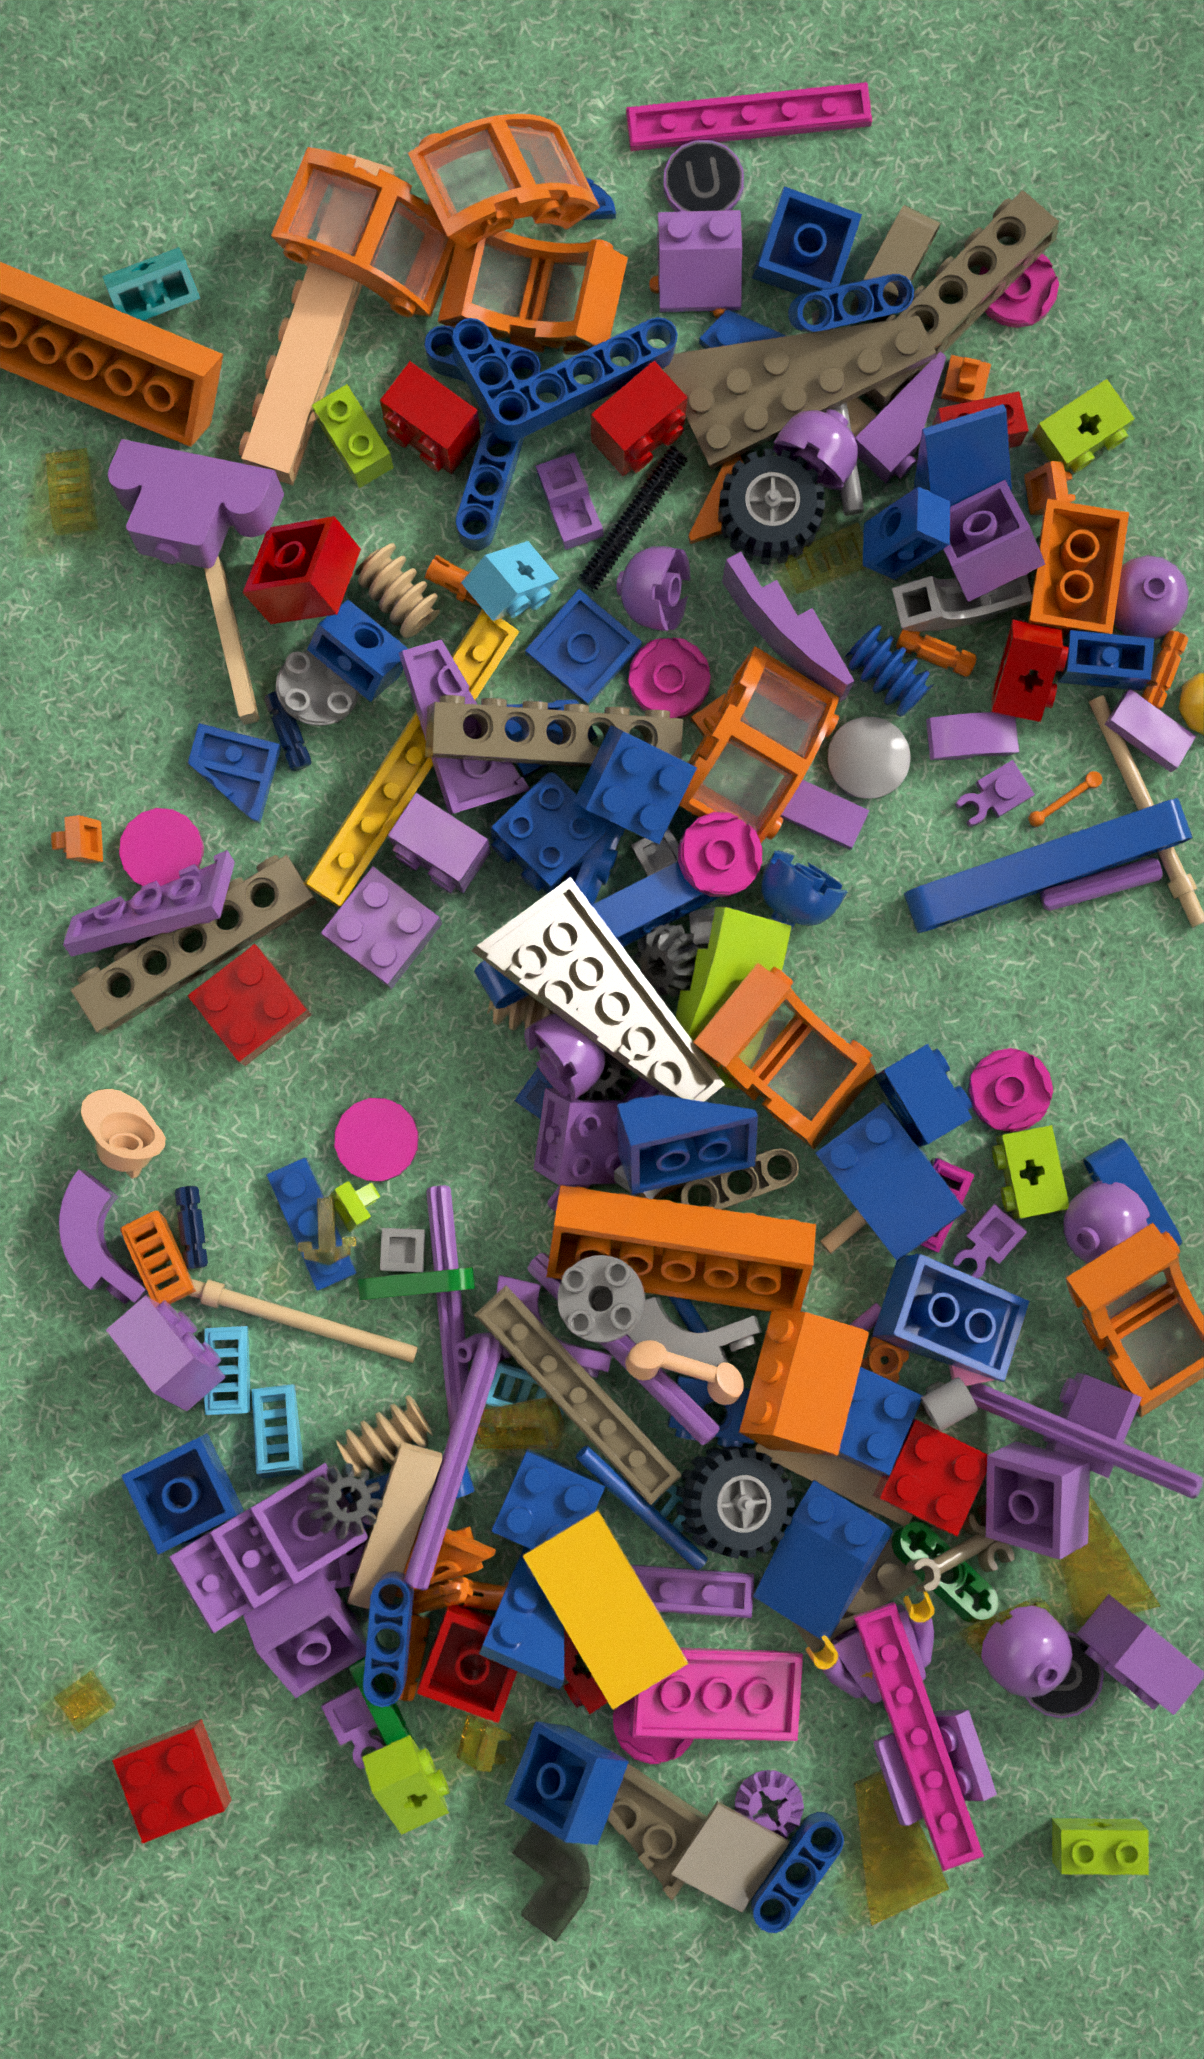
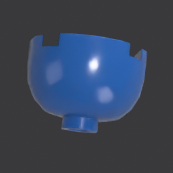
[761,850,848,929]

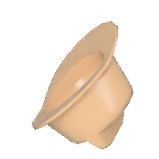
[81,1089,166,1179]

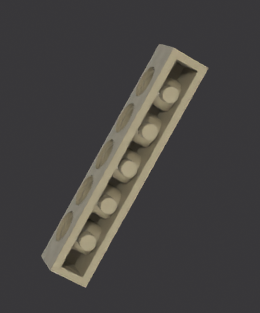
[864,190,1059,410]
[425,695,683,768]
[70,854,317,1036]

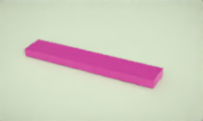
[626,82,872,151]
[853,1602,984,1871]

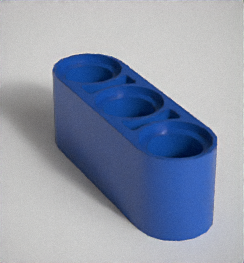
[788,274,914,332]
[1083,1138,1182,1246]
[363,1571,414,1707]
[751,1812,844,1933]

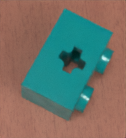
[103,247,201,321]

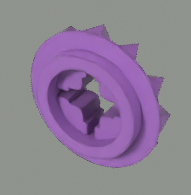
[735,1770,804,1839]

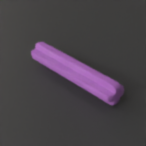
[1040,858,1162,911]

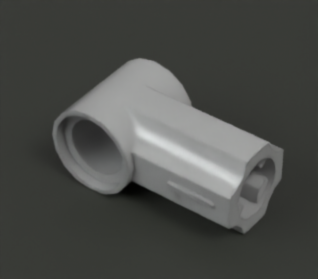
[921,1377,978,1432]

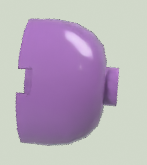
[773,409,858,490]
[616,546,690,631]
[1114,555,1189,639]
[524,1014,605,1100]
[1063,1181,1150,1264]
[981,1606,1072,1698]

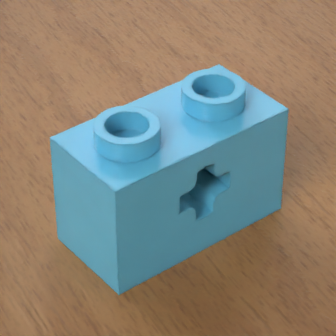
[461,541,559,621]

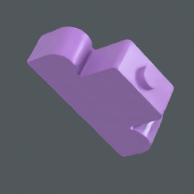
[108,439,284,568]

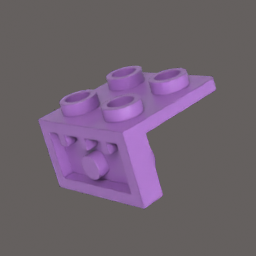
[533,1088,629,1185]
[874,1710,997,1826]

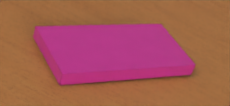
[628,1647,803,1741]

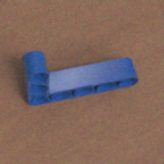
[452,317,678,441]
[424,325,541,551]

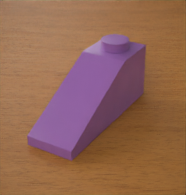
[855,351,946,483]

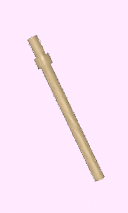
[1089,695,1204,928]
[170,1275,418,1363]

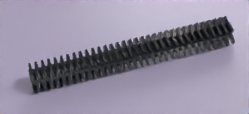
[577,446,688,593]

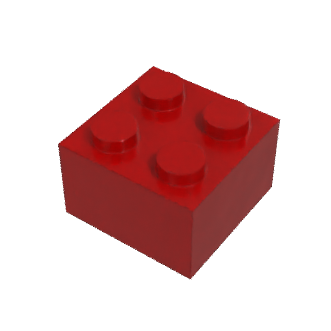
[591,360,688,476]
[380,361,481,475]
[242,516,361,624]
[187,944,312,1066]
[872,1419,988,1537]
[416,1604,518,1723]
[112,1719,232,1844]

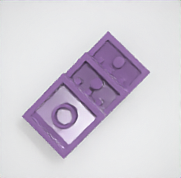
[722,552,854,703]
[168,1463,369,1634]

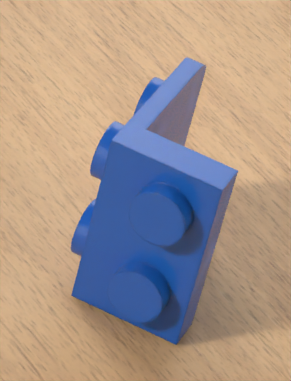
[491,773,607,894]

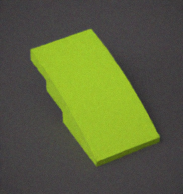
[675,907,792,1090]

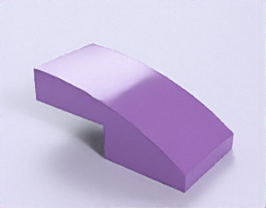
[536,452,604,550]
[926,712,1019,760]

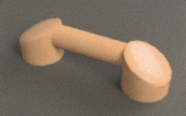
[625,1340,744,1405]

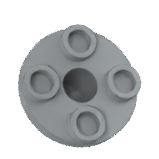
[557,1255,645,1343]

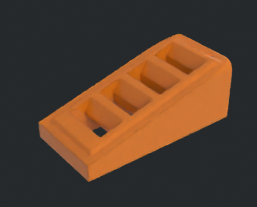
[120,1211,196,1304]

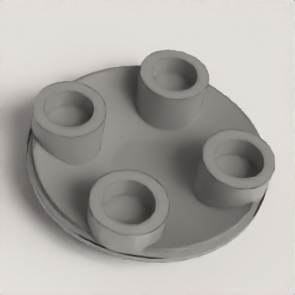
[276,651,359,726]
[827,717,910,799]

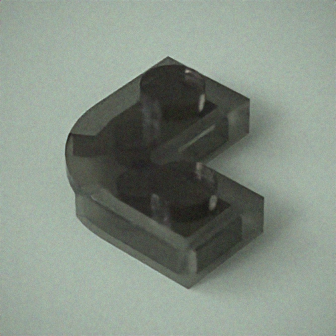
[512,1822,590,1942]

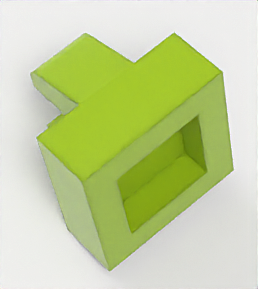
[328,1181,381,1232]

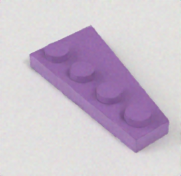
[399,639,530,815]
[63,850,235,957]

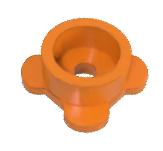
[860,1337,909,1383]

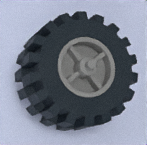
[718,449,825,565]
[676,1446,794,1559]

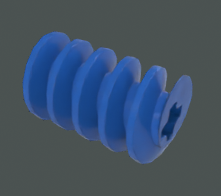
[845,624,934,717]

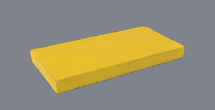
[523,1509,688,1710]

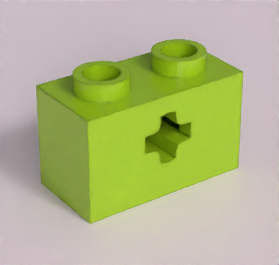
[1032,379,1135,473]
[312,384,394,488]
[992,1125,1069,1219]
[362,1735,450,1835]
[1052,1818,1149,1875]

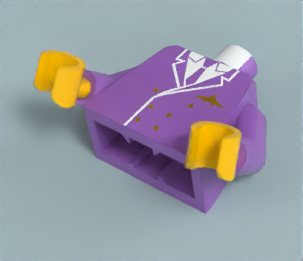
[806,1591,934,1704]

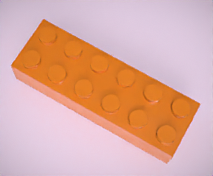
[0,262,223,447]
[546,1185,816,1312]

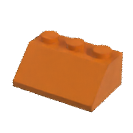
[1028,499,1129,639]
[739,1310,869,1456]

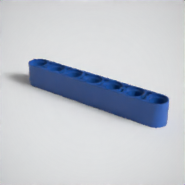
[904,798,1193,933]
[474,861,720,1009]

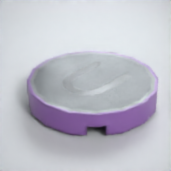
[663,140,744,212]
[1025,1630,1104,1718]

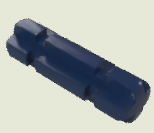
[264,691,312,771]
[175,1186,208,1269]

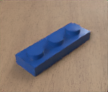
[267,1157,357,1291]

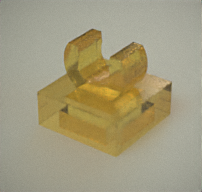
[54,1670,116,1733]
[456,1715,512,1772]

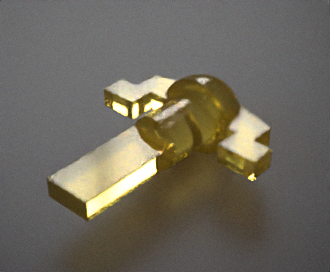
[298,1197,357,1265]

